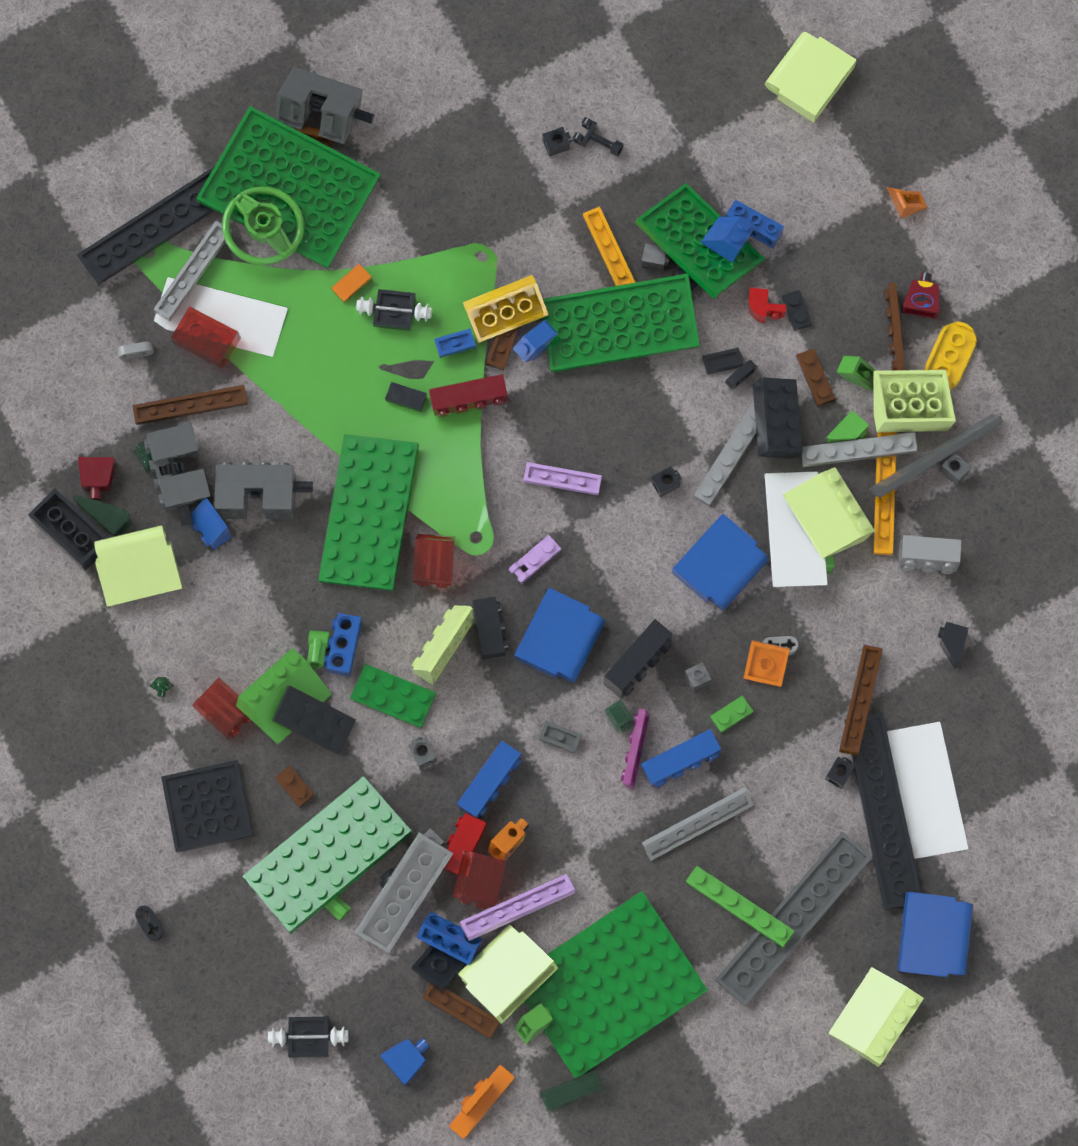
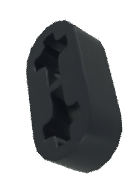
[725,360,758,390]
[135,906,164,941]

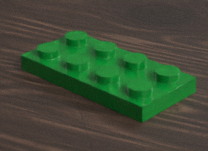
[350,664,436,729]

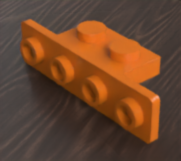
[449,1065,515,1139]

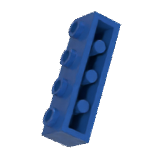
[641,729,721,788]
[457,741,522,818]

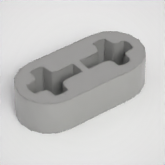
[117,342,154,360]
[763,636,798,655]

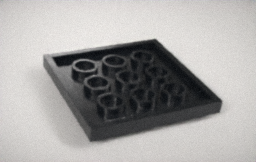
[161,760,253,853]

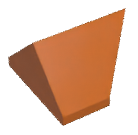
[886,187,927,218]

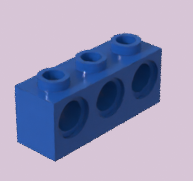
[726,200,784,249]
[324,613,362,677]
[417,912,483,965]

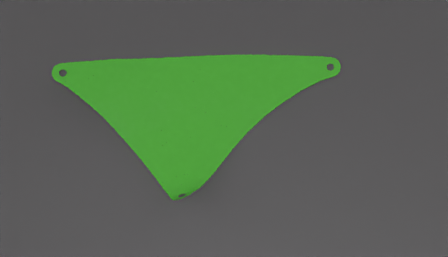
[135,242,498,555]

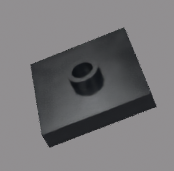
[411,945,467,993]

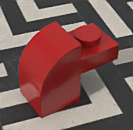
[748,288,786,323]

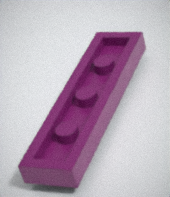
[621,709,650,789]

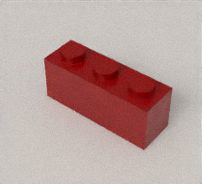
[443,813,487,878]

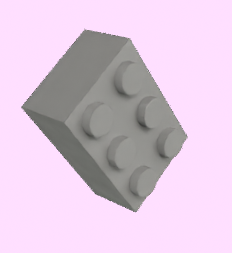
[898,535,961,574]

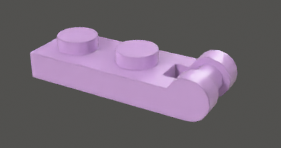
[509,535,561,584]

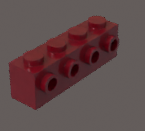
[429,374,509,417]

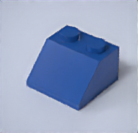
[701,216,756,263]
[190,498,232,550]

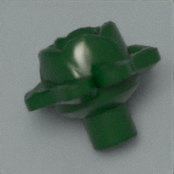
[150,677,174,697]

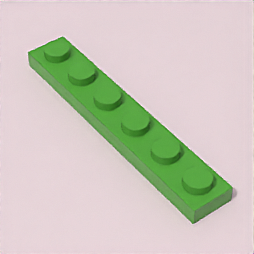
[685,866,795,948]

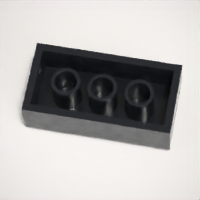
[753,377,803,459]
[28,488,108,571]
[604,619,673,699]

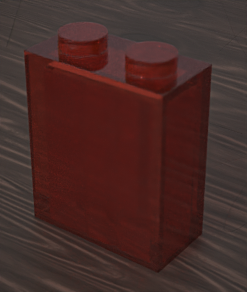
[413,533,456,588]
[192,677,251,740]
[453,851,506,909]

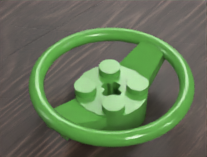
[222,186,304,265]

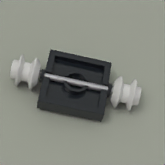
[356,289,432,331]
[268,1016,349,1058]

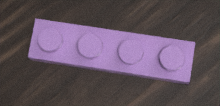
[523,462,602,495]

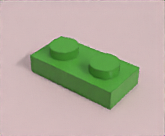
[710,695,753,733]

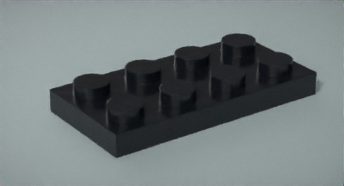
[271,685,356,754]

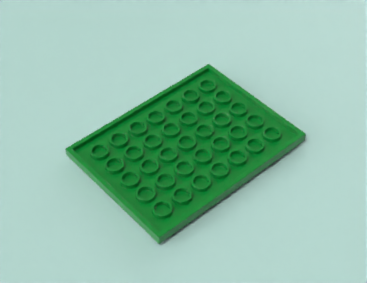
[196,106,381,269]
[525,891,708,1079]

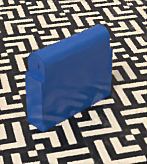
[672,514,769,611]
[514,588,606,682]
[897,892,973,977]

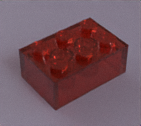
[171,306,241,370]

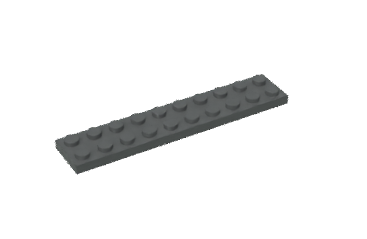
[715,832,872,1006]

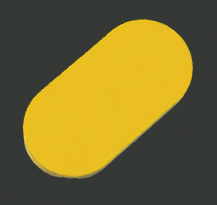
[924,322,977,390]

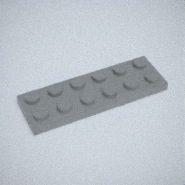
[355,832,453,953]

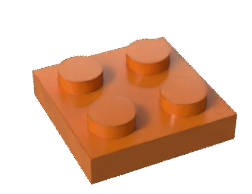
[743,640,790,687]

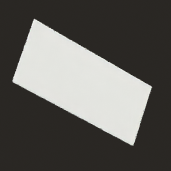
[154,277,288,357]
[765,472,827,587]
[887,722,968,859]

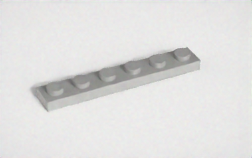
[153,221,232,321]
[693,403,756,506]
[802,432,917,467]
[642,787,754,861]

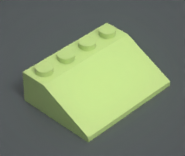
[874,370,956,432]
[783,467,875,559]
[412,605,474,685]
[828,967,924,1067]

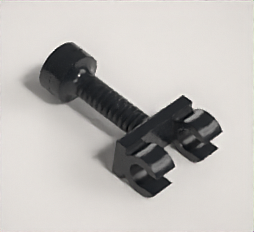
[572,117,624,157]

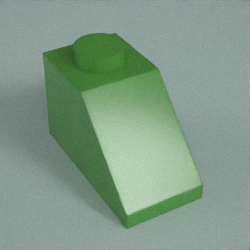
[837,356,876,392]
[826,411,869,444]
[515,1004,553,1045]

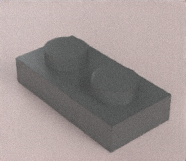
[539,721,582,754]

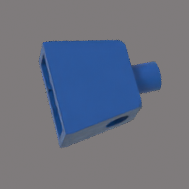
[380,1038,430,1086]

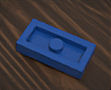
[434,329,476,358]

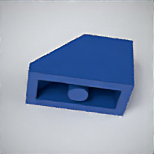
[513,320,558,362]

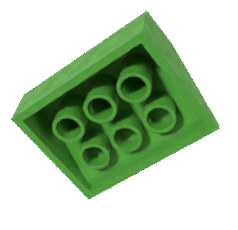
[236,648,332,744]

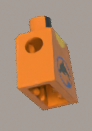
[488,818,529,865]

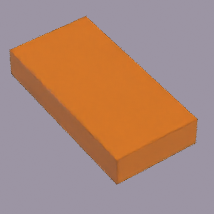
[331,264,372,303]

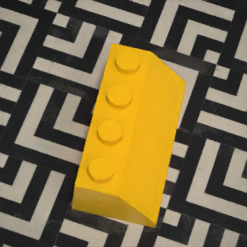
[463,275,549,343]

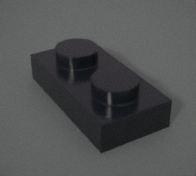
[782,290,812,331]

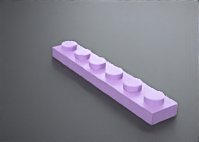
[460,874,575,941]

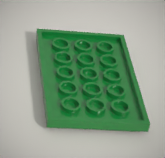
[635,183,765,299]

